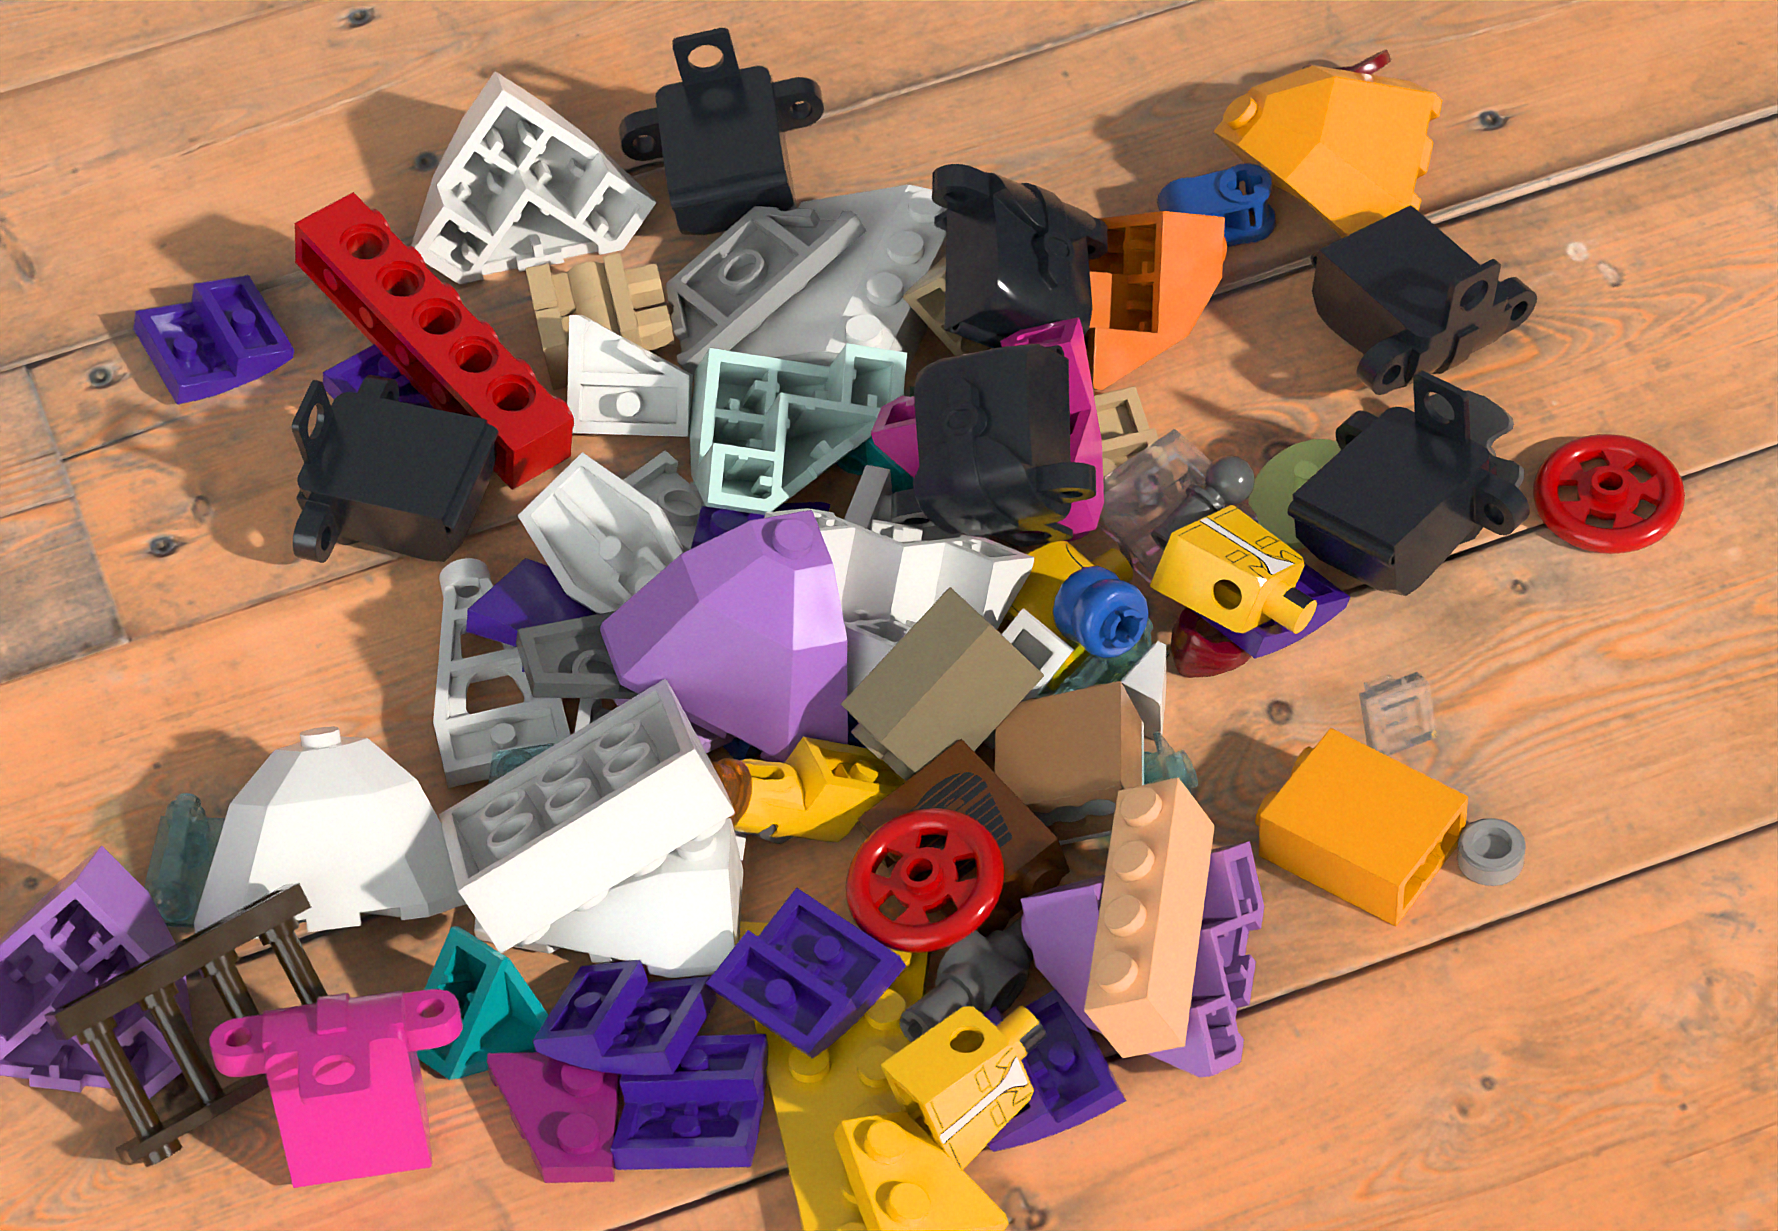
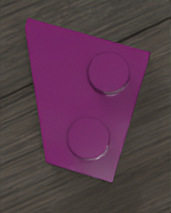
[487,1052,621,1183]

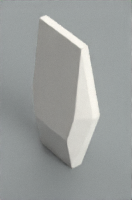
[517,452,685,614]

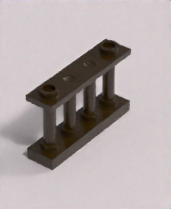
[44,883,328,1167]

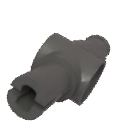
[900,916,1034,1042]

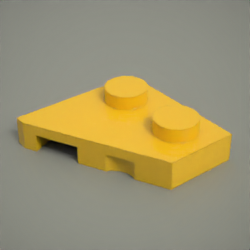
[833,1111,1009,1231]

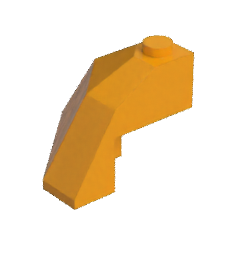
[1213,65,1443,238]

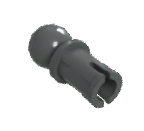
[1151,455,1255,551]

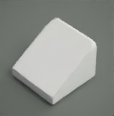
[1120,641,1167,742]

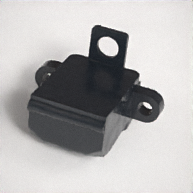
[619,27,824,235]
[932,164,1108,349]
[1311,205,1537,395]
[891,344,1096,547]
[1287,370,1530,596]
[292,374,499,563]

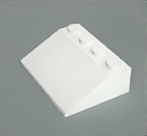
[729,184,947,374]
[439,678,735,953]

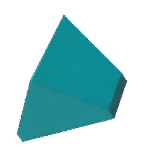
[417,926,549,1080]

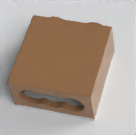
[995,681,1144,845]

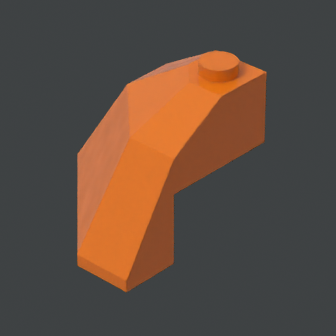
[1084,211,1227,390]

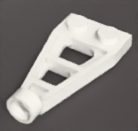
[433,558,570,788]

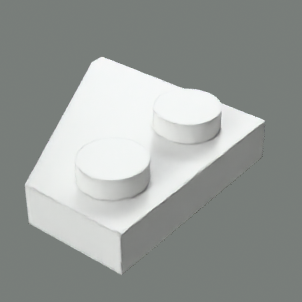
[567,315,693,437]

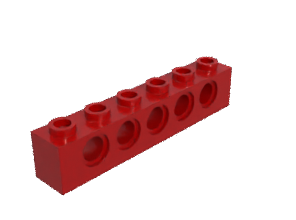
[295,192,574,490]

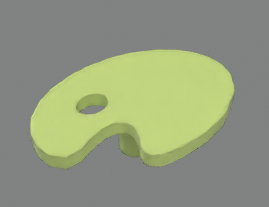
[1248,439,1341,549]

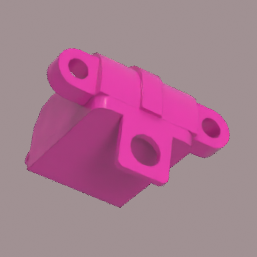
[209,989,463,1188]

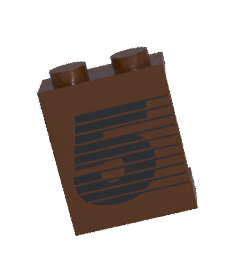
[858,739,1070,937]

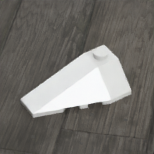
[474,818,743,978]

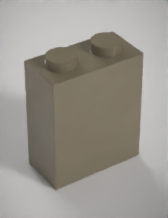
[841,587,1045,781]

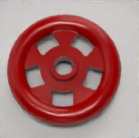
[1533,434,1685,554]
[846,808,1004,953]

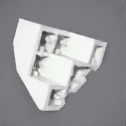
[411,71,657,284]
[764,508,1034,697]
[194,727,467,939]

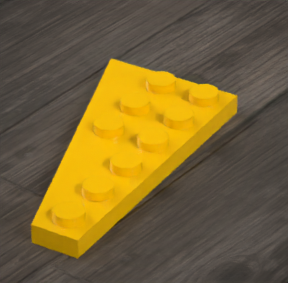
[740,921,931,1231]

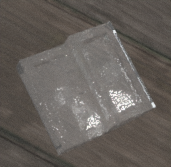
[1097,429,1259,584]

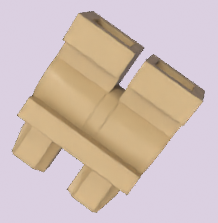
[525,253,675,390]

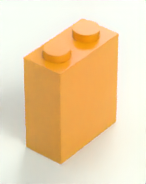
[1255,728,1468,927]

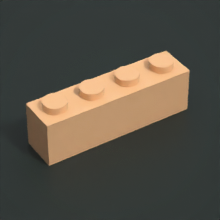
[1084,777,1215,1058]

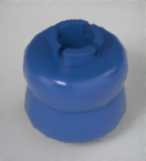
[1053,566,1149,658]

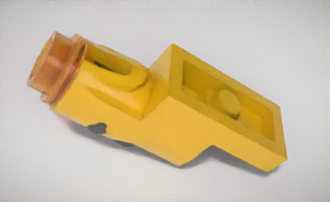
[711,737,906,844]

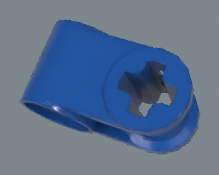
[1157,163,1276,247]

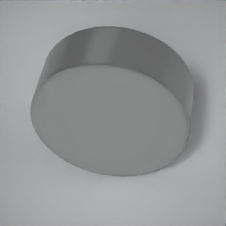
[1457,818,1526,886]

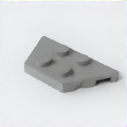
[666,206,866,382]

